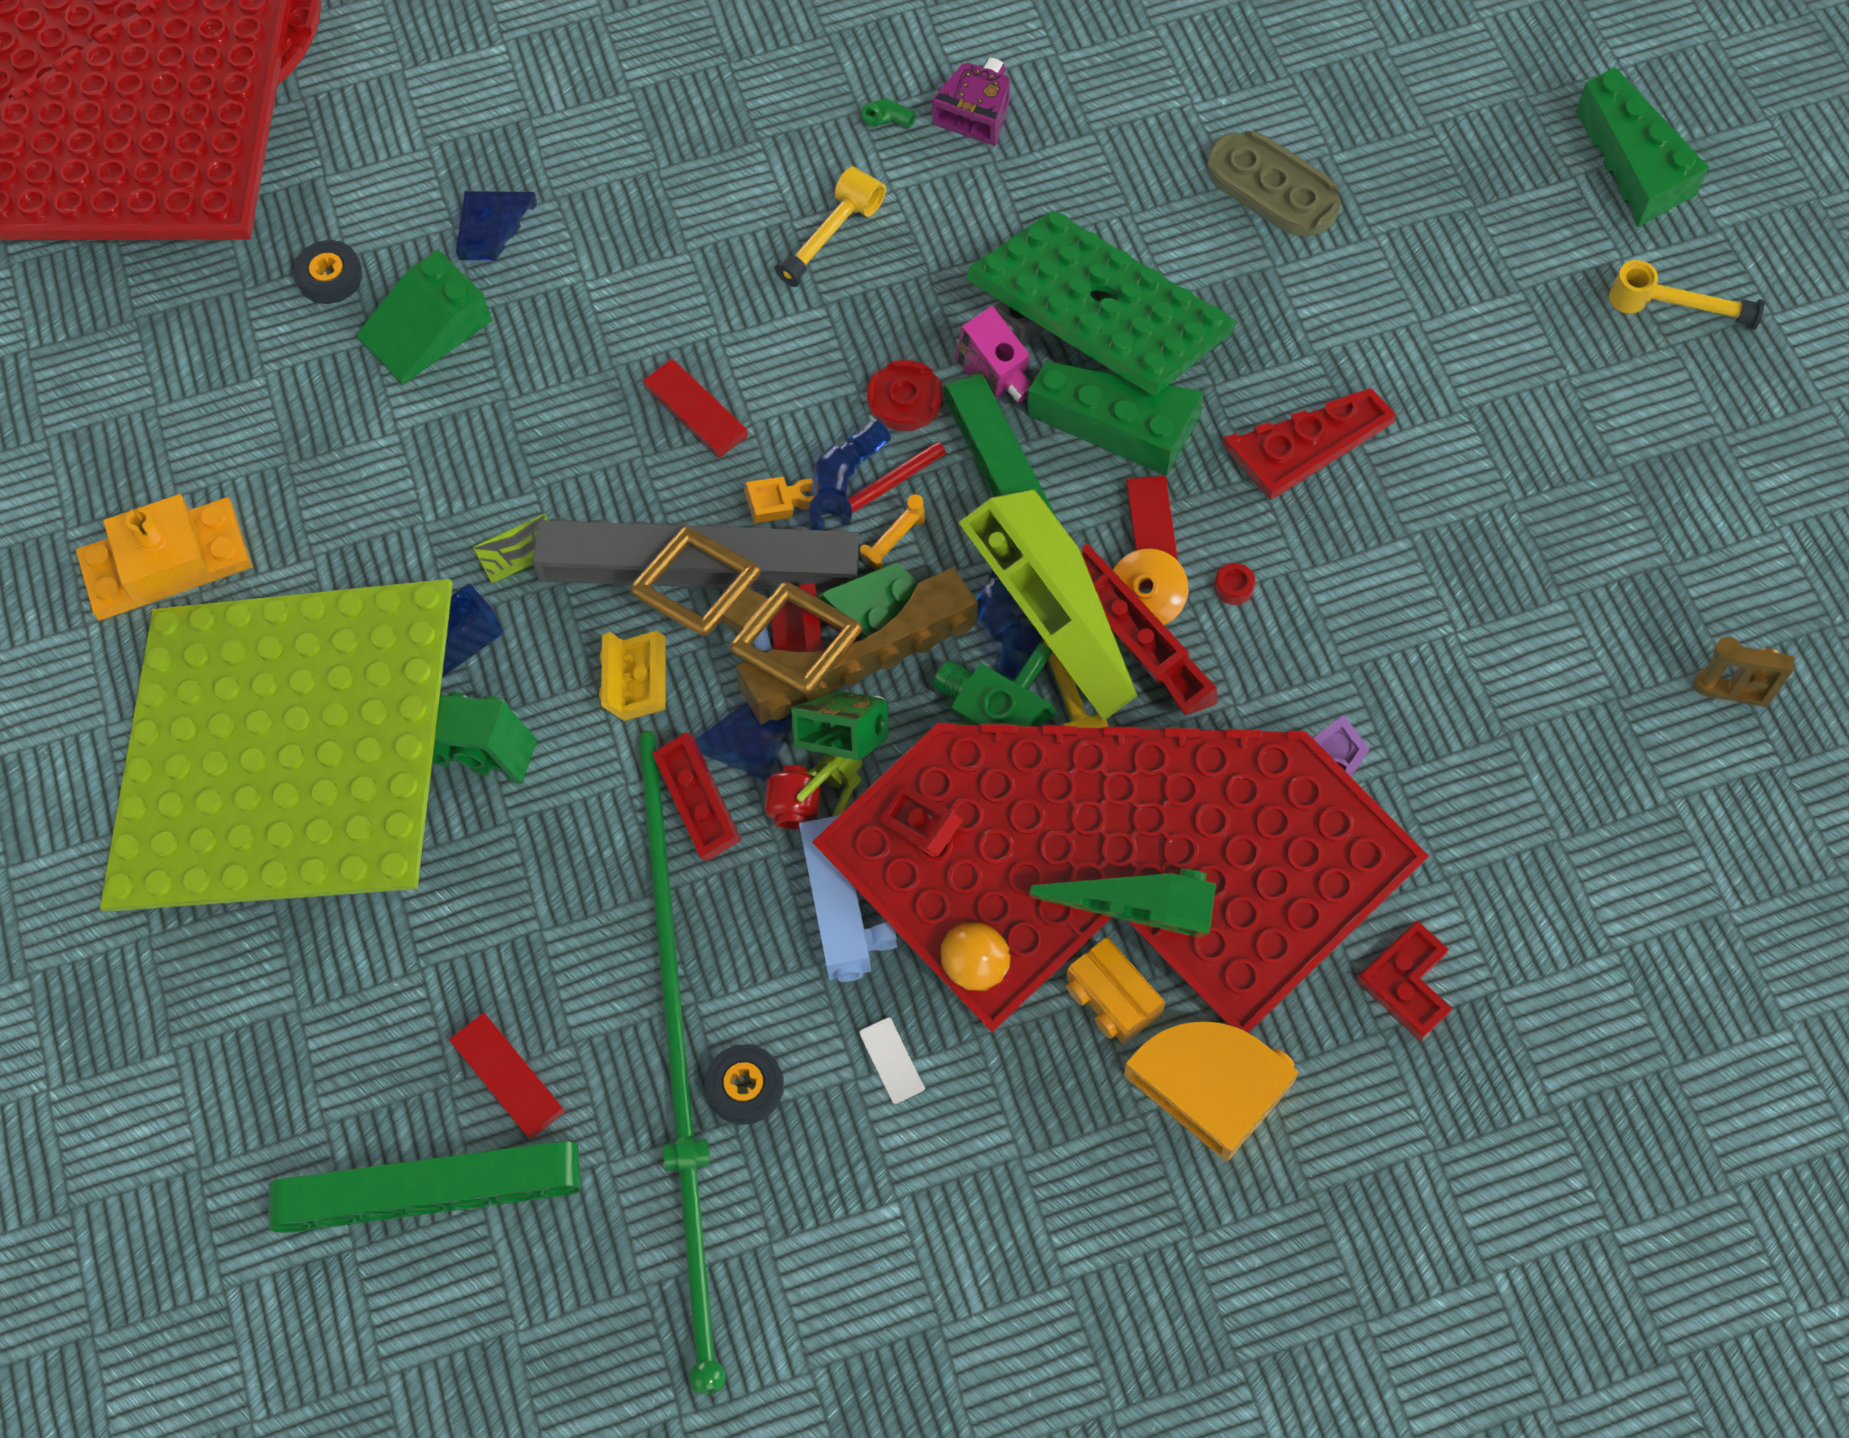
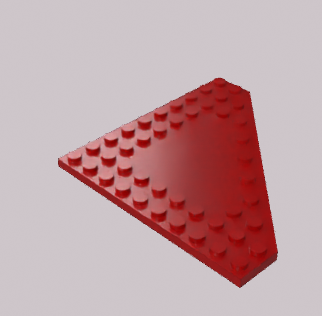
[0,0,292,240]

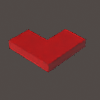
[1356,920,1453,1042]

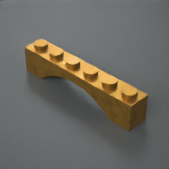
[736,567,978,725]

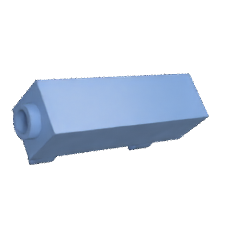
[799,815,897,982]

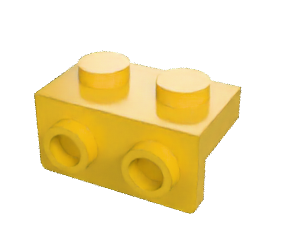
[599,630,666,721]

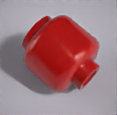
[765,765,820,830]

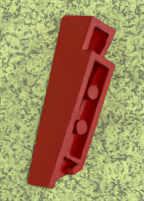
[1082,543,1218,716]

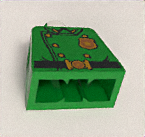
[791,691,889,761]

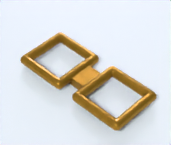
[630,526,862,695]

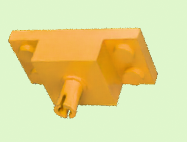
[76,494,253,621]

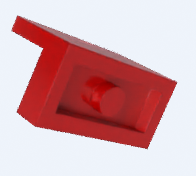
[771,583,823,652]

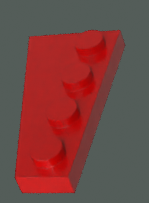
[1223,388,1396,500]

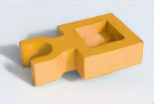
[744,477,819,523]

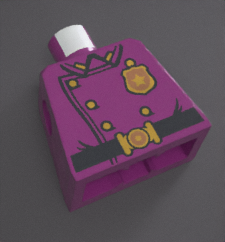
[932,58,1011,146]

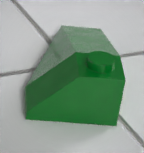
[1029,868,1216,938]

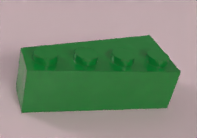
[1027,361,1204,476]
[432,692,537,783]

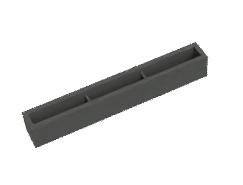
[533,518,860,592]

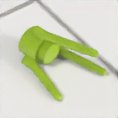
[797,755,863,817]

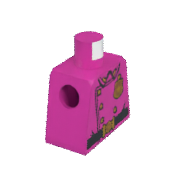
[955,306,1032,403]

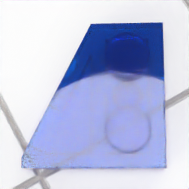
[456,191,537,261]
[695,702,793,781]

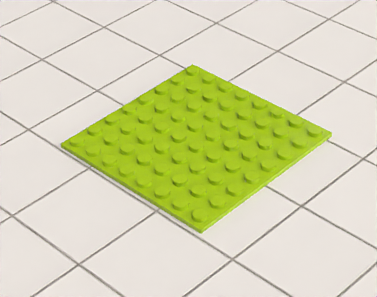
[100,579,453,912]

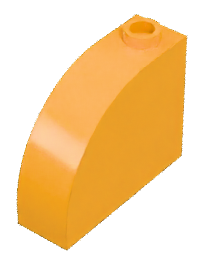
[1124,1022,1299,1162]

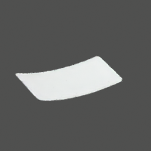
[860,1017,925,1104]

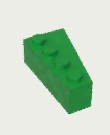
[1576,67,1709,227]

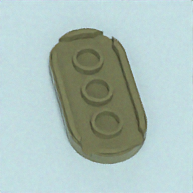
[1207,131,1341,236]

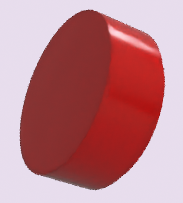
[1214,563,1256,605]

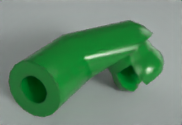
[861,98,916,129]

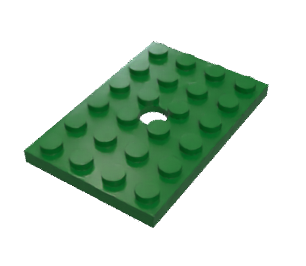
[966,210,1237,397]

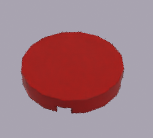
[867,360,943,431]

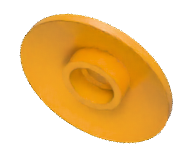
[1113,549,1189,626]

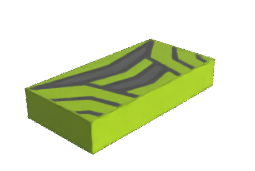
[473,513,549,584]

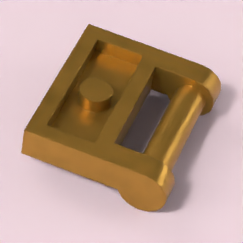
[1693,637,1795,707]

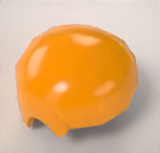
[941,922,1010,991]

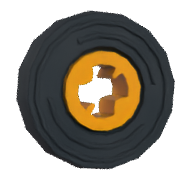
[293,240,363,304]
[705,1044,784,1125]

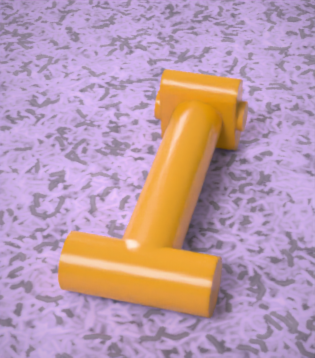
[860,494,926,571]

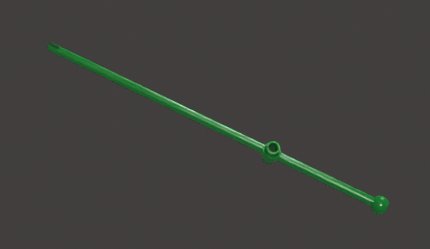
[640,730,726,1395]

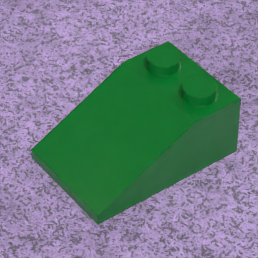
[356,249,492,386]

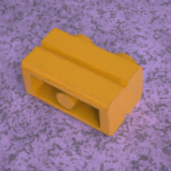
[1066,937,1165,1044]

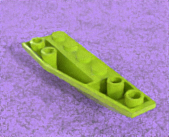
[958,490,1138,720]

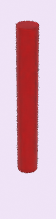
[842,441,946,515]

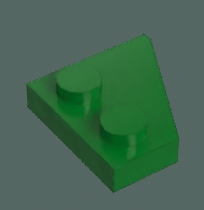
[817,562,919,640]

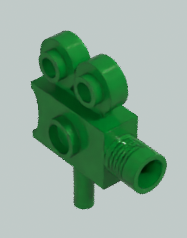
[933,643,1058,726]

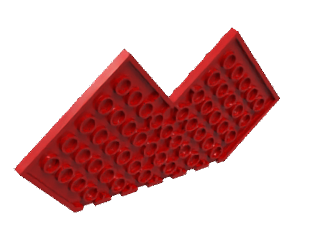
[812,723,1429,1033]

